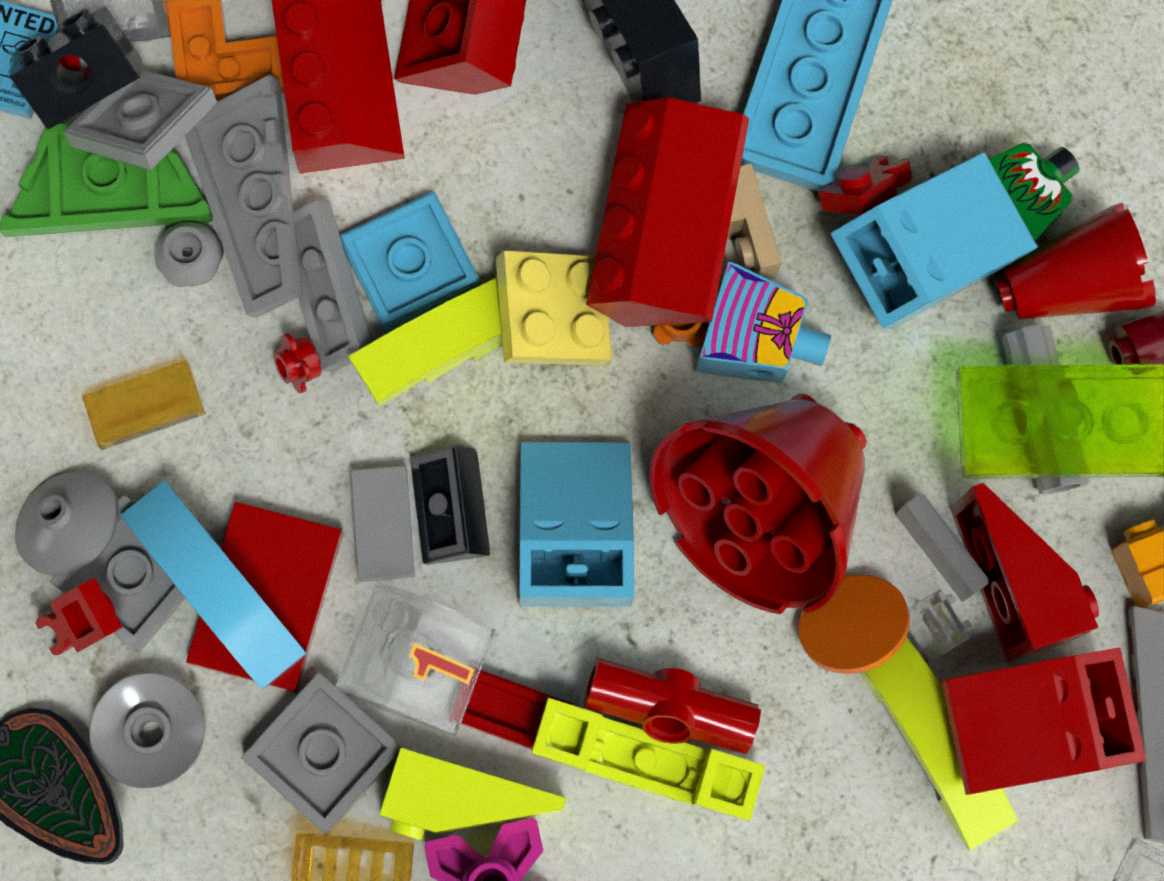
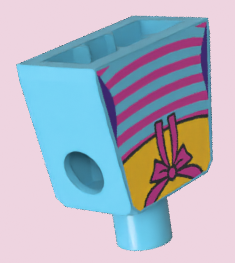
[695,261,831,383]

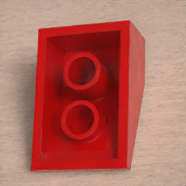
[950,483,1099,663]

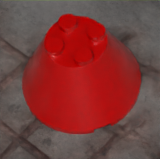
[649,393,867,614]

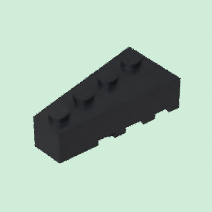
[577,0,701,103]

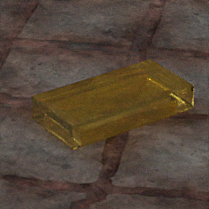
[82,360,206,450]

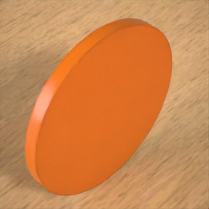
[798,575,910,674]

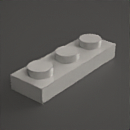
[293,199,371,372]

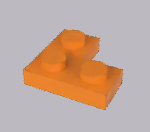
[167,0,284,102]

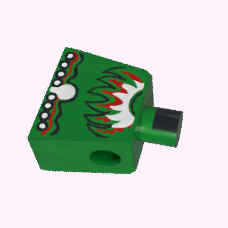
[989,142,1080,270]

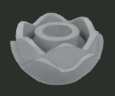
[155,221,224,287]

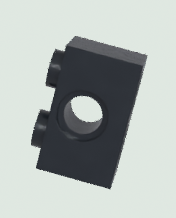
[9,6,142,130]

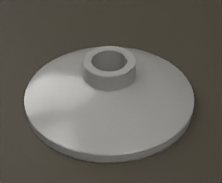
[15,471,119,575]
[89,673,206,788]

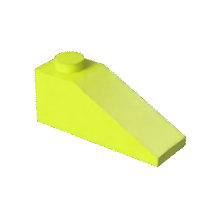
[379,748,566,841]

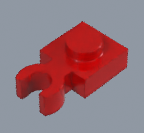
[818,156,913,216]
[35,577,123,655]

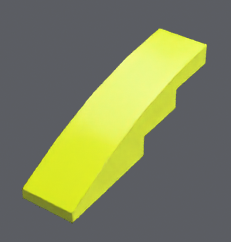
[348,278,503,407]

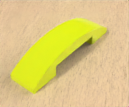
[860,637,1018,850]
[531,698,766,821]

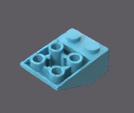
[830,152,1038,329]
[520,442,634,607]

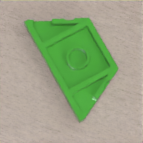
[0,123,213,237]

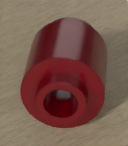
[1108,309,1164,377]

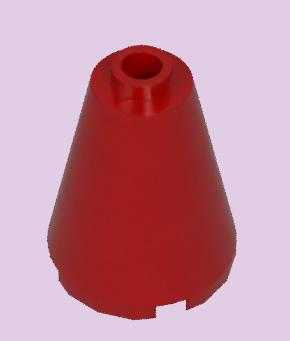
[996,202,1156,320]

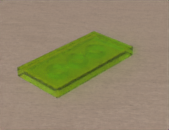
[956,364,1164,479]

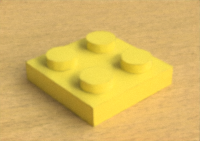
[496,251,612,366]

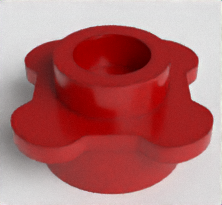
[274,333,321,394]

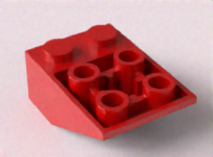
[941,647,1146,795]

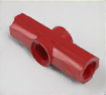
[583,657,761,754]

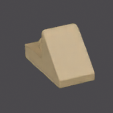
[728,163,782,280]

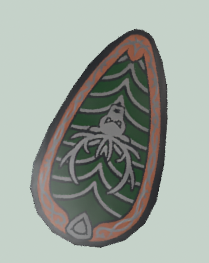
[0,708,124,865]

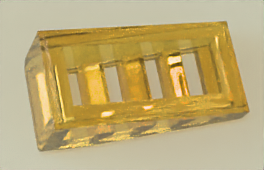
[291,833,415,881]

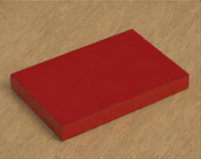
[186,501,344,693]

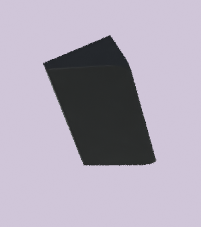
[410,445,490,565]

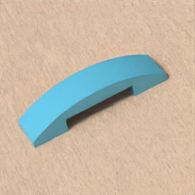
[120,480,307,690]

